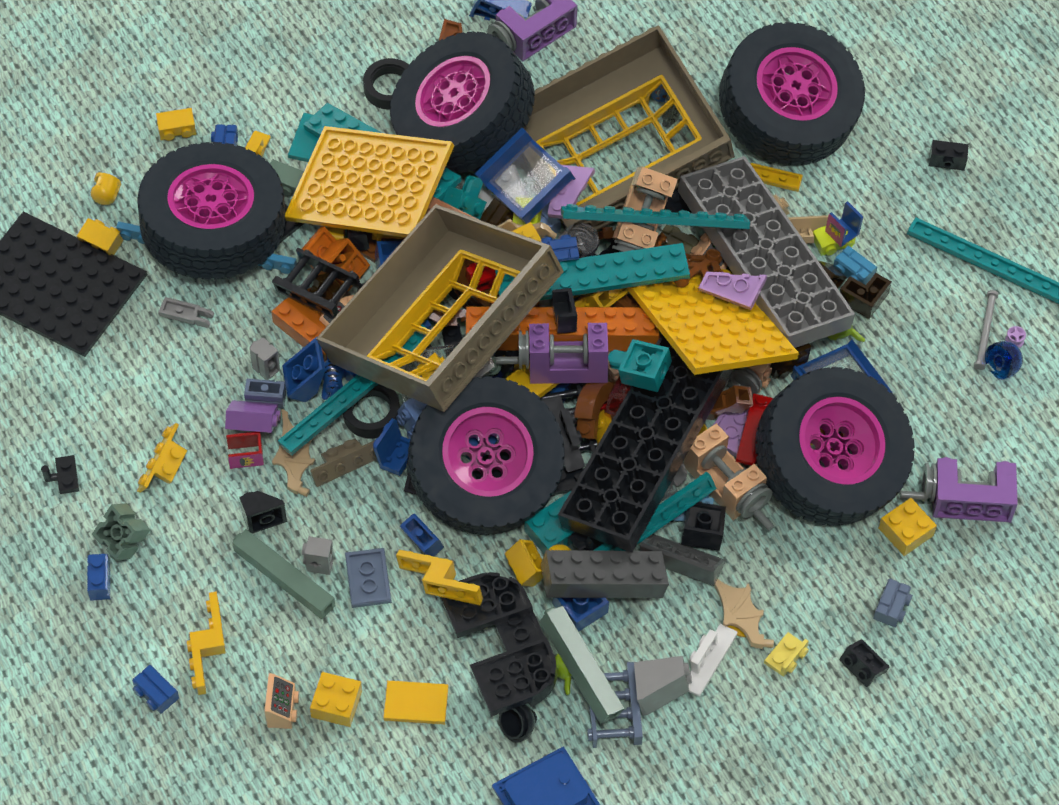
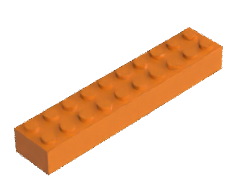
[466,307,659,351]

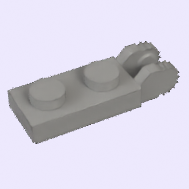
[158,297,214,328]

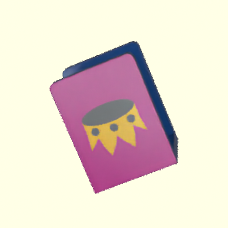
[825,201,863,247]

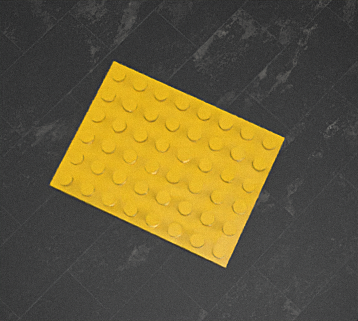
[285,126,454,238]
[627,269,799,375]

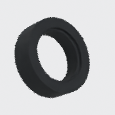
[363,58,409,110]
[343,384,400,439]

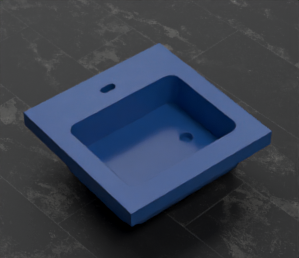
[492,746,600,805]

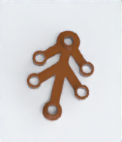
[674,249,723,288]

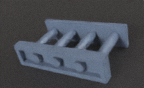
[587,662,643,748]

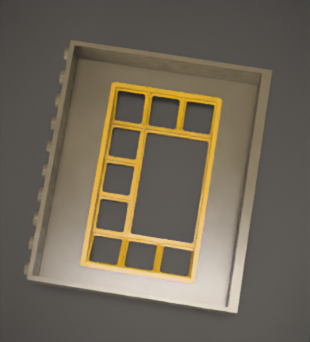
[522,25,735,232]
[316,204,564,412]

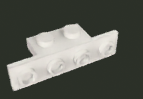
[689,624,737,697]

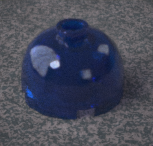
[985,340,1023,380]

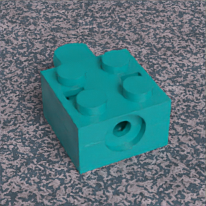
[443,176,487,220]
[608,339,672,392]

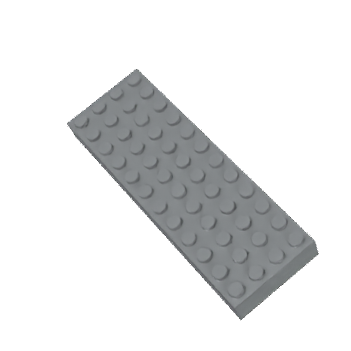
[678,156,855,348]

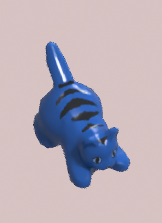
[321,357,345,400]

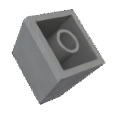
[634,656,692,716]

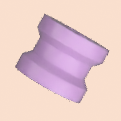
[1005,326,1026,349]

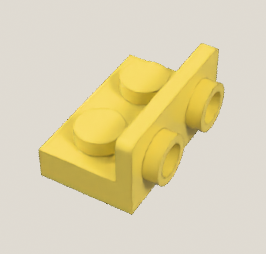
[764,632,809,677]

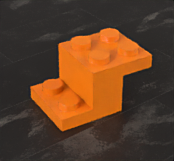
[302,226,370,291]

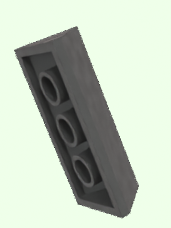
[640,534,726,586]

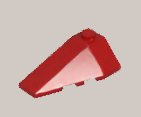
[735,393,773,466]

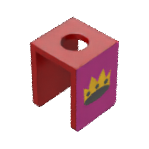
[226,432,264,469]

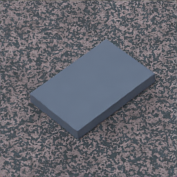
[345,548,392,608]

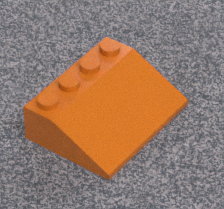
[271,287,327,361]

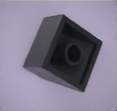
[239,491,287,534]
[680,502,726,551]

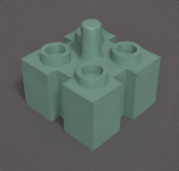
[92,503,151,561]

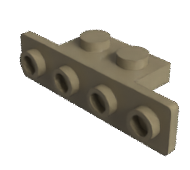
[310,438,377,487]

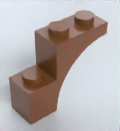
[707,385,753,420]

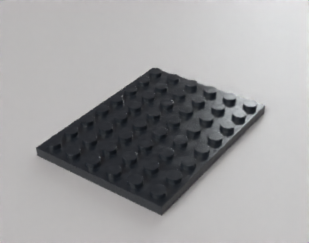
[0,211,148,357]

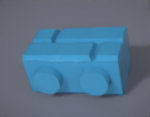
[833,246,877,285]

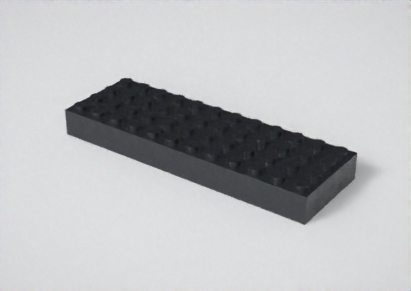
[558,334,734,552]

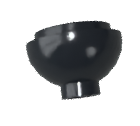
[499,705,537,743]

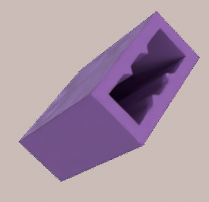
[225,400,281,433]

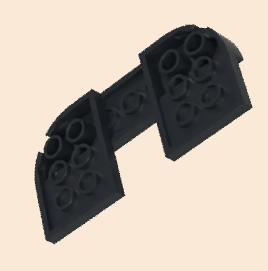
[440,572,558,717]

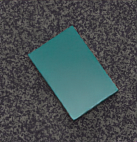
[288,113,319,162]

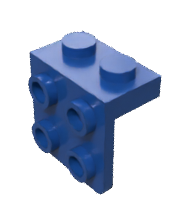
[373,418,410,476]

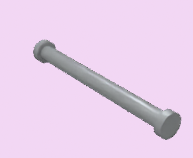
[974,290,998,370]

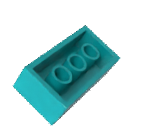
[524,490,575,554]

